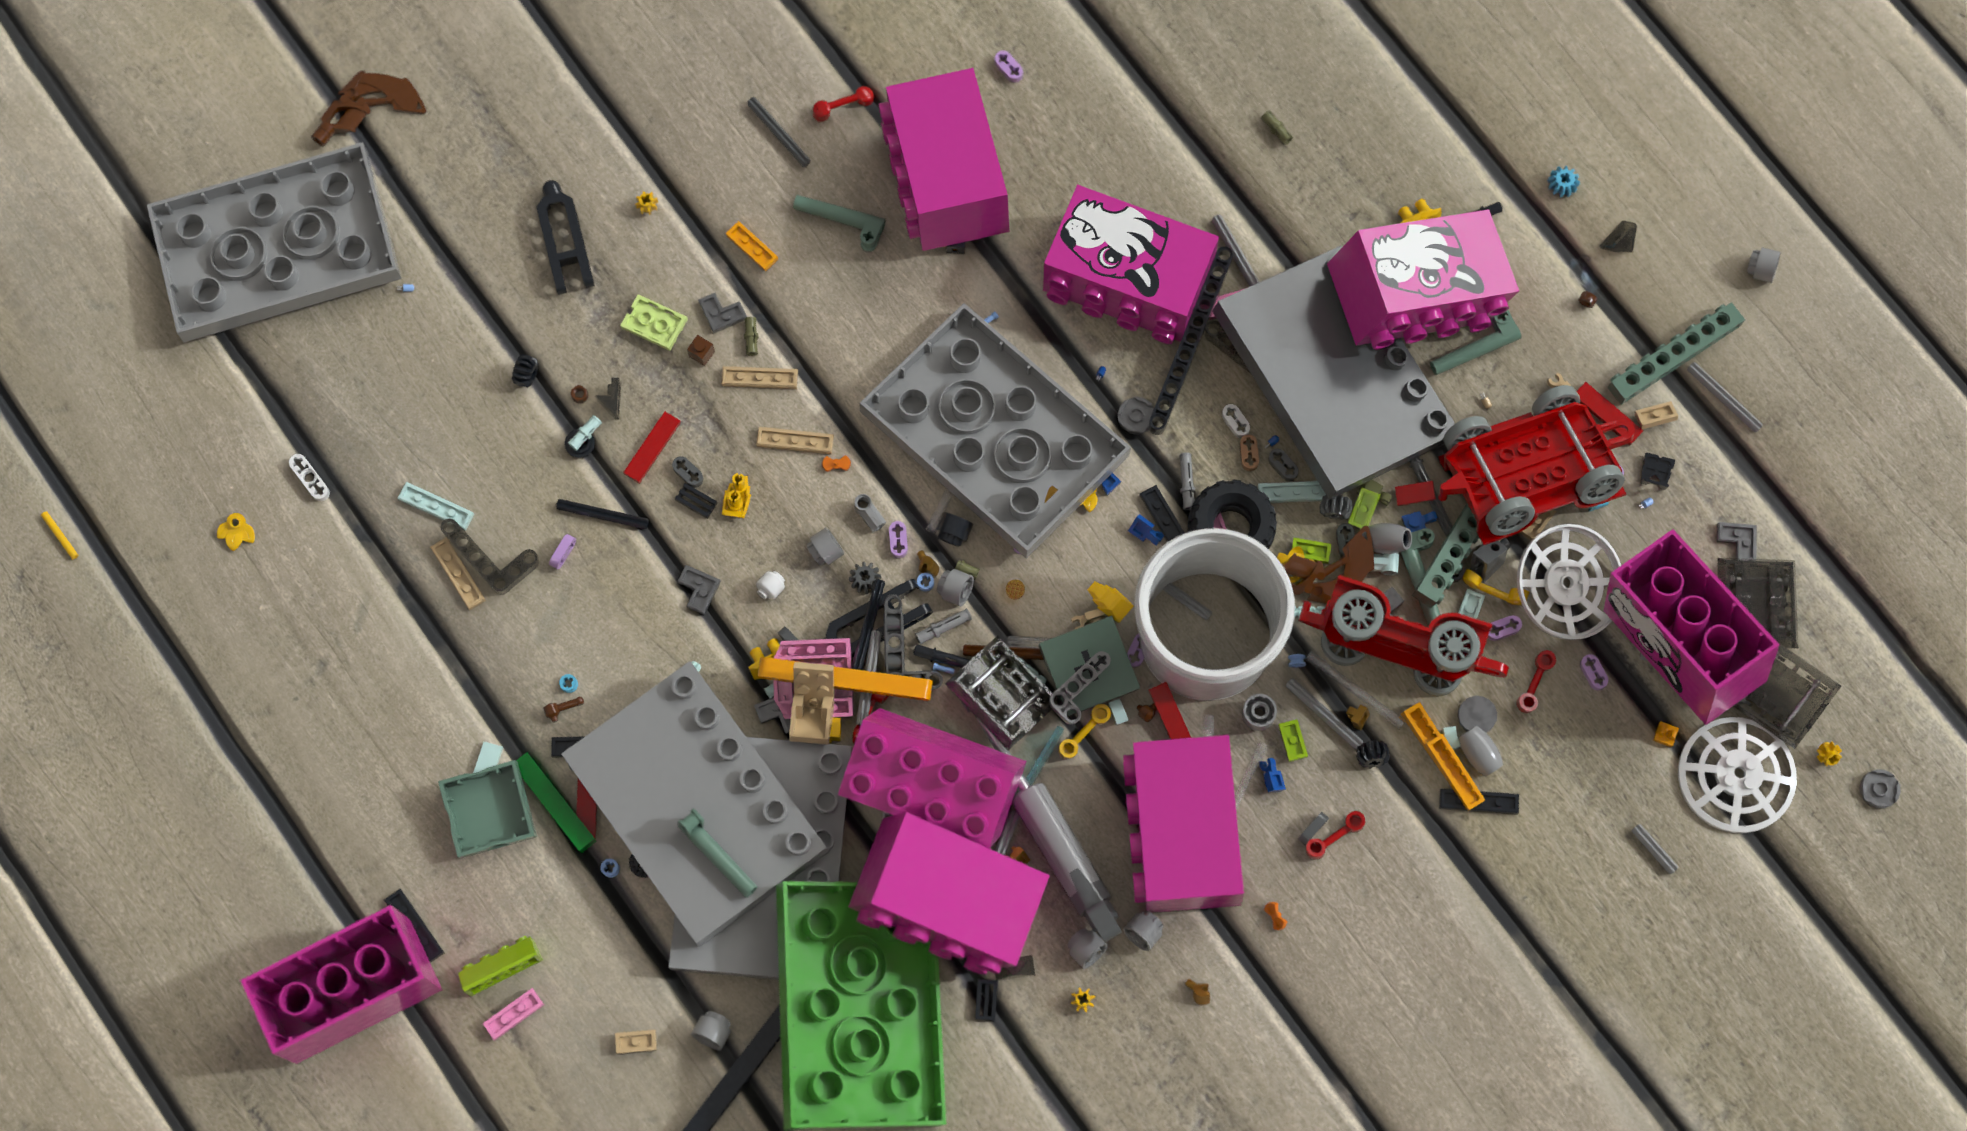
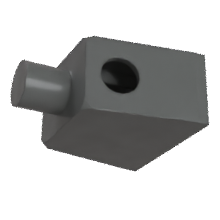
[1470,538,1511,583]

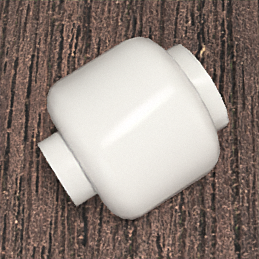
[756,571,785,600]

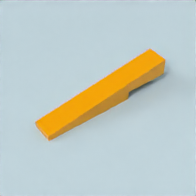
[1400,702,1485,811]

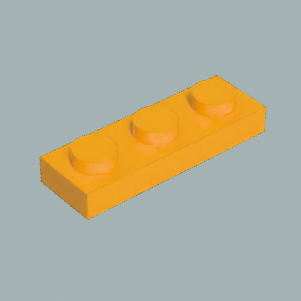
[726,221,778,272]

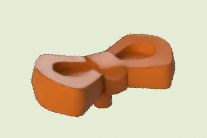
[822,455,851,472]
[1264,902,1287,930]

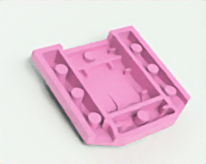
[773,638,854,719]

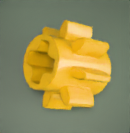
[635,191,658,215]
[1816,741,1842,766]
[1071,988,1095,1013]

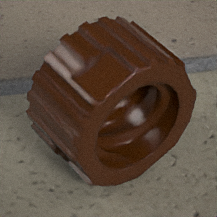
[1578,291,1597,308]
[571,385,588,404]

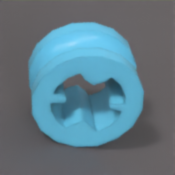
[559,674,578,693]

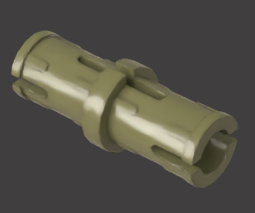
[1261,111,1293,145]
[744,317,759,356]

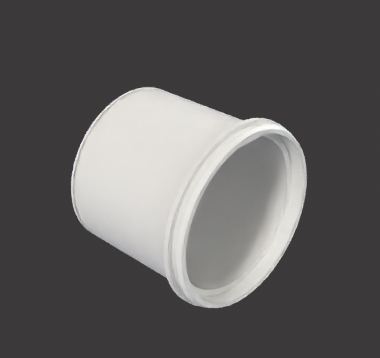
[1134,528,1295,701]

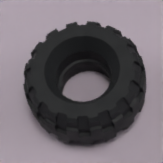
[1188,479,1277,550]

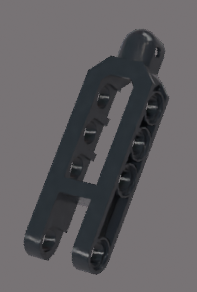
[536,180,595,295]
[823,579,933,658]

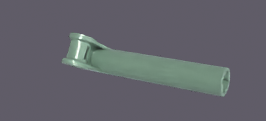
[793,195,886,252]
[1430,310,1521,375]
[1401,528,1440,626]
[677,809,757,898]

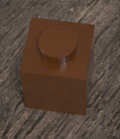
[687,334,715,366]

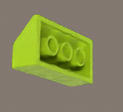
[458,936,543,997]

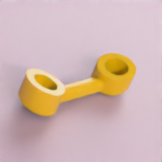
[1463,569,1530,606]
[1058,704,1111,759]

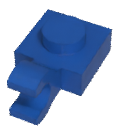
[1401,511,1437,532]
[1128,514,1164,546]
[1259,758,1286,793]

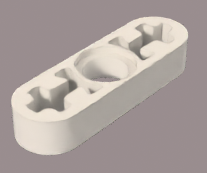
[289,454,330,501]

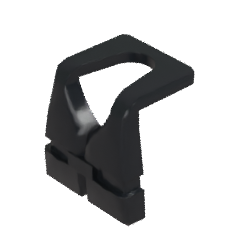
[1640,452,1675,490]

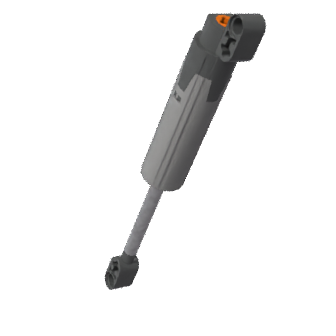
[950,672,1122,942]

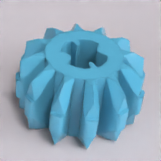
[1548,166,1580,198]

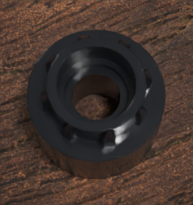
[936,512,974,547]

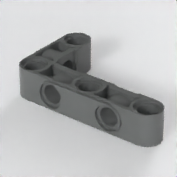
[884,594,943,689]

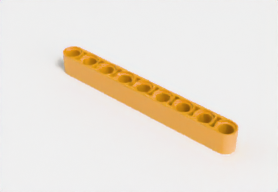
[757,657,933,701]

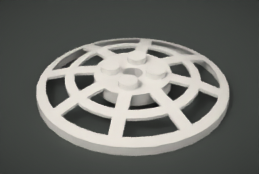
[1517,524,1621,640]
[1678,717,1797,833]

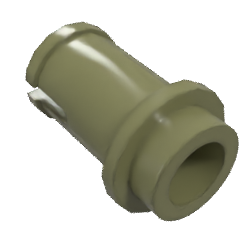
[955,560,980,580]

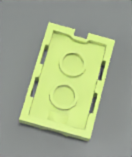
[620,294,688,351]

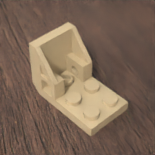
[789,662,834,745]

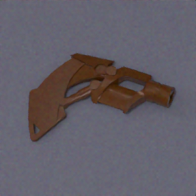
[311,70,426,147]
[1282,526,1374,604]

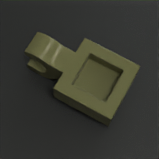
[1357,479,1392,506]

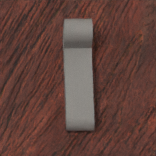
[1049,651,1111,725]

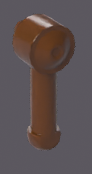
[1137,695,1173,722]
[543,697,584,723]

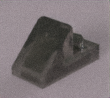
[596,378,621,420]

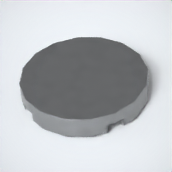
[1118,397,1154,435]
[1458,696,1497,733]
[1860,769,1901,809]

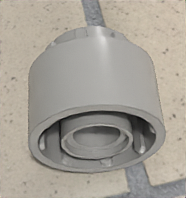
[1747,247,1781,283]
[807,527,844,565]
[937,569,974,606]
[1242,694,1277,731]
[1123,911,1163,951]
[1068,928,1108,969]
[691,1011,731,1050]

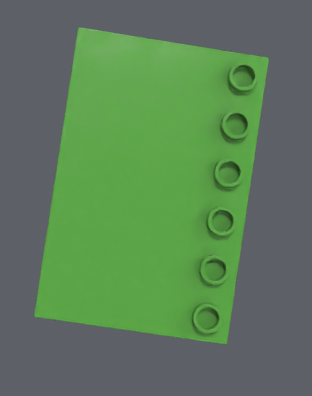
[776,881,946,1130]

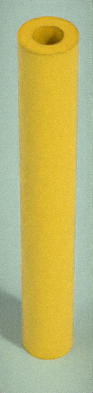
[41,511,79,559]

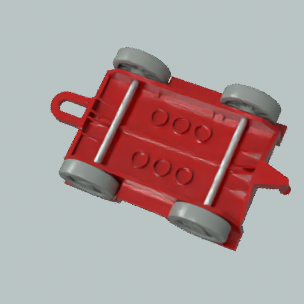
[1438,385,1635,546]
[1298,575,1509,696]

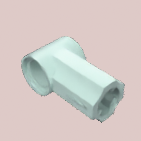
[1373,553,1399,576]

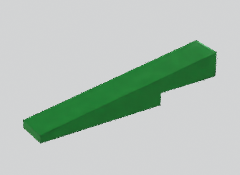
[516,753,597,853]

